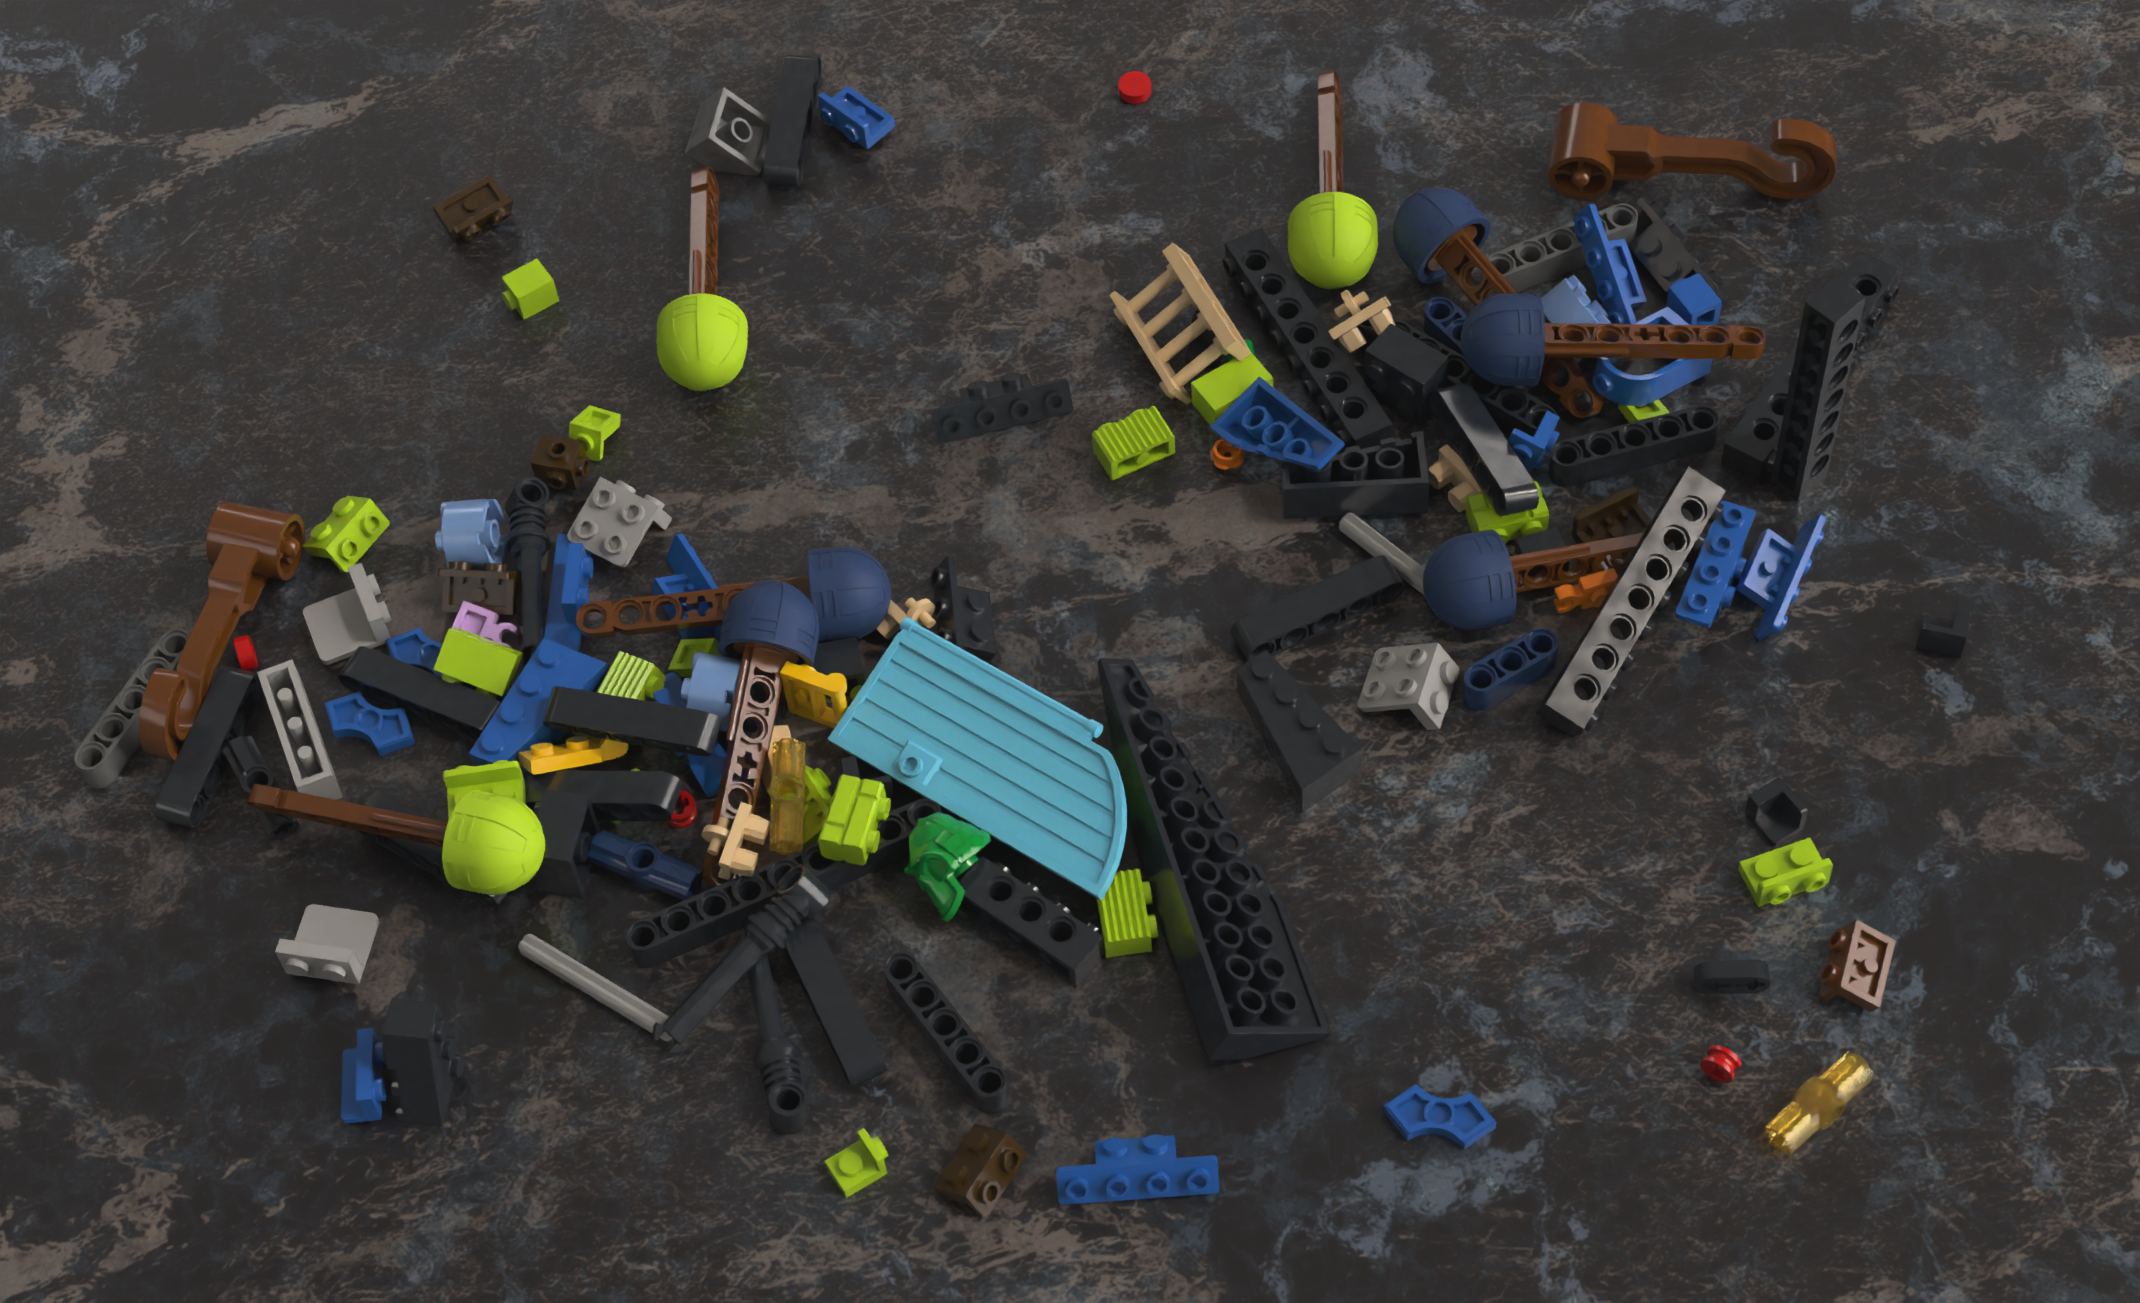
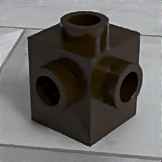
[531,435,590,490]

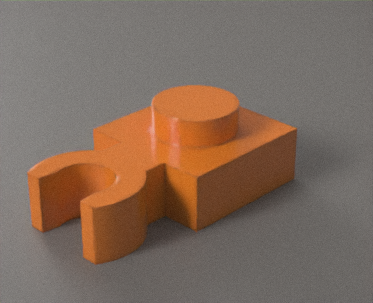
[1553,568,1618,613]

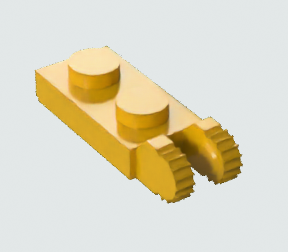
[518,736,629,775]

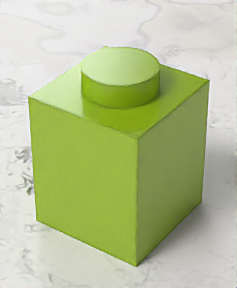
[502,259,559,320]

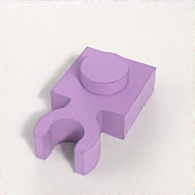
[452,600,519,648]

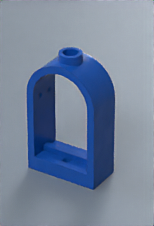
[1593,307,1713,406]

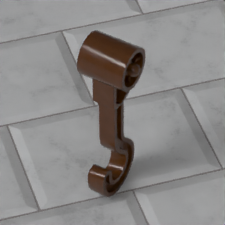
[1548,102,1837,199]
[139,502,305,761]

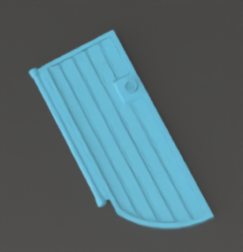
[828,617,1127,901]

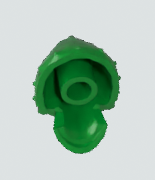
[904,812,991,923]

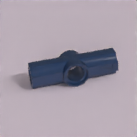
[587,830,703,900]

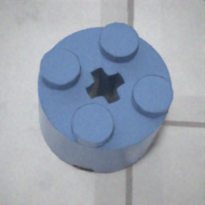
[1541,275,1611,360]
[435,499,507,570]
[681,652,742,732]

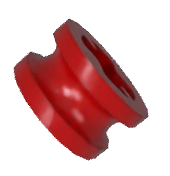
[666,790,697,829]
[1700,1045,1741,1083]

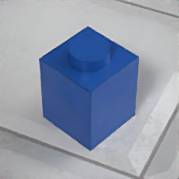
[1666,273,1722,325]

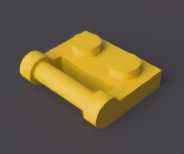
[780,661,848,728]

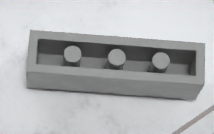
[257,660,343,800]

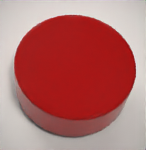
[1118,71,1152,104]
[234,635,258,671]

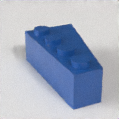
[469,638,609,774]

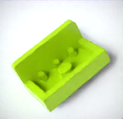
[303,496,390,572]

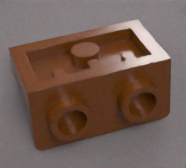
[1819,920,1896,1012]

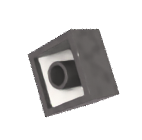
[685,87,772,176]

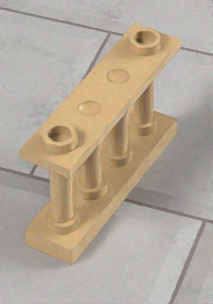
[1110,242,1252,405]

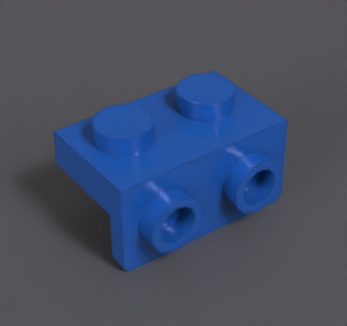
[817,85,895,150]
[1507,411,1560,474]
[341,1028,387,1123]

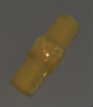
[769,738,806,855]
[1764,1051,1874,1155]

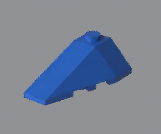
[1210,376,1345,470]

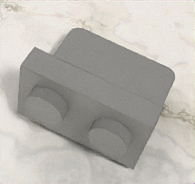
[567,477,672,568]
[303,563,392,665]
[1357,642,1460,730]
[275,904,379,984]

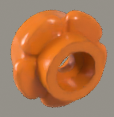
[1210,438,1245,470]

